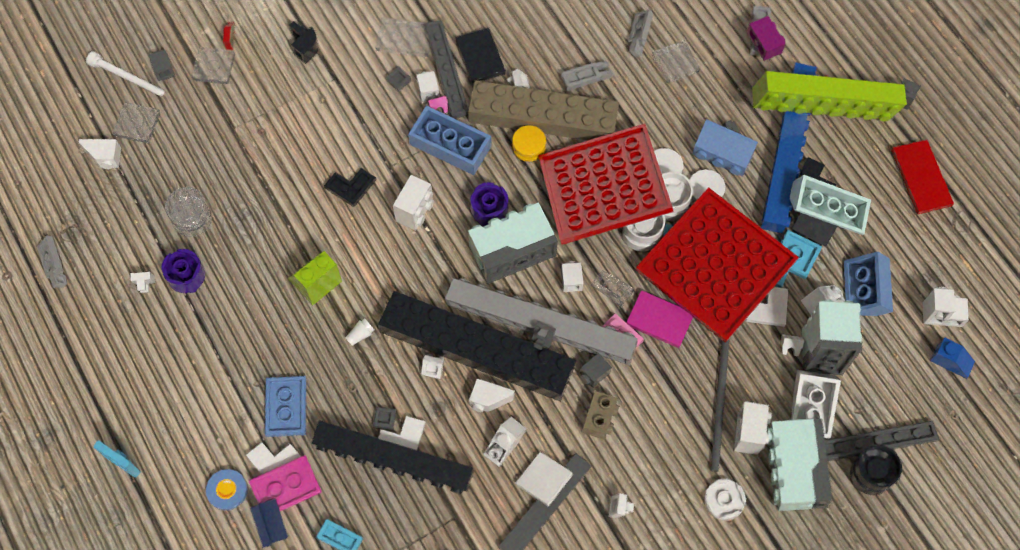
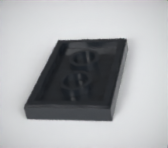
[455,28,506,84]

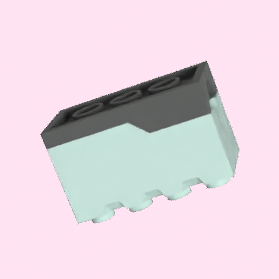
[468,202,558,284]
[802,299,862,375]
[767,418,833,511]

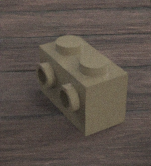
[582,391,620,440]

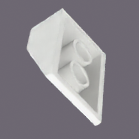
[791,370,841,439]

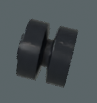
[850,445,902,495]

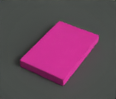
[626,290,693,348]
[249,455,322,511]

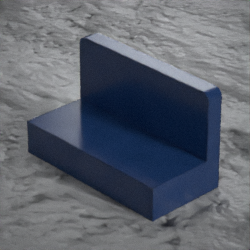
[250,499,288,548]

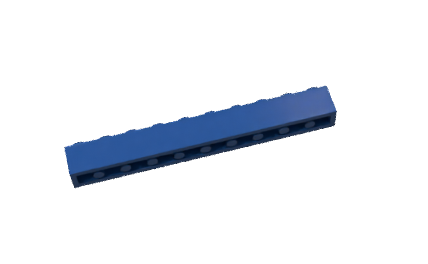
[761,62,818,234]

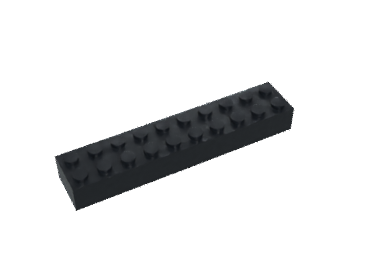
[378,291,576,402]

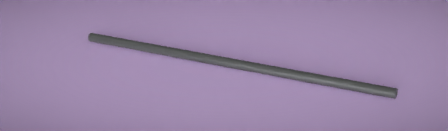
[711,339,730,472]

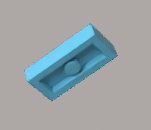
[316,519,363,550]

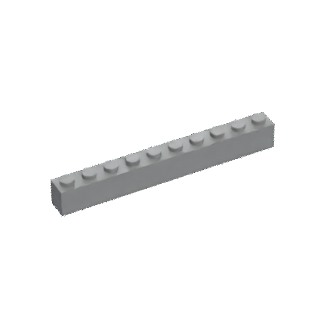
[445,278,638,366]

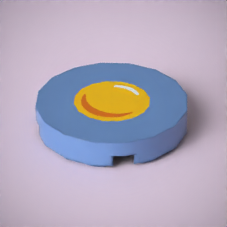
[206,469,248,511]

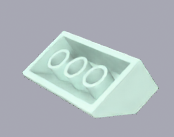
[789,175,871,235]

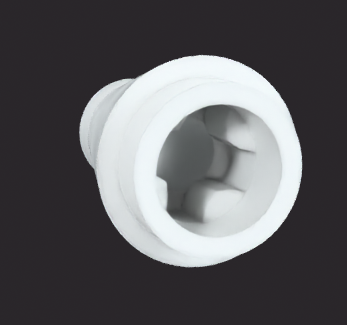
[345,318,375,346]

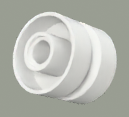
[662,172,693,221]
[622,215,665,252]

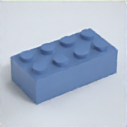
[408,106,491,175]

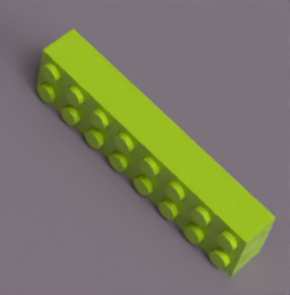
[752,71,907,121]

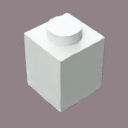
[417,71,439,102]
[561,261,583,292]

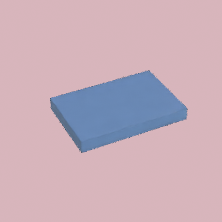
[265,376,307,437]

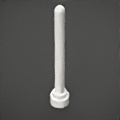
[86,51,164,96]

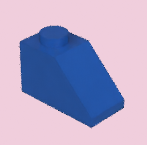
[930,337,975,379]

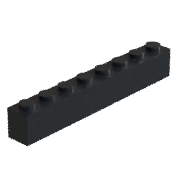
[311,420,475,494]

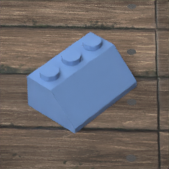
[693,119,758,177]
[844,251,893,316]

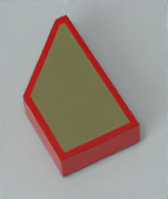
[223,22,235,51]

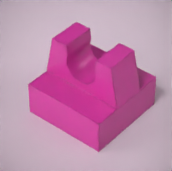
[427,96,448,113]

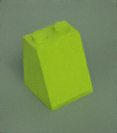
[288,251,342,306]

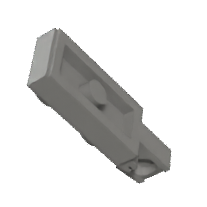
[628,9,653,58]
[37,236,67,288]

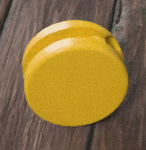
[512,125,546,162]

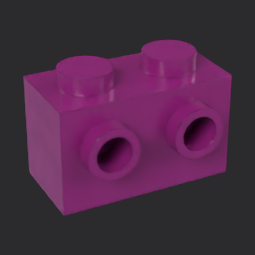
[747,16,786,61]

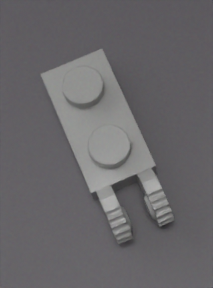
[561,61,613,91]

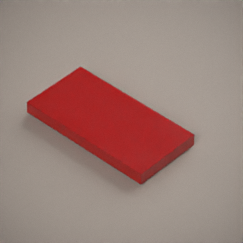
[891,140,954,215]

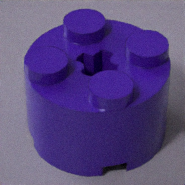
[470,182,508,226]
[161,249,205,293]

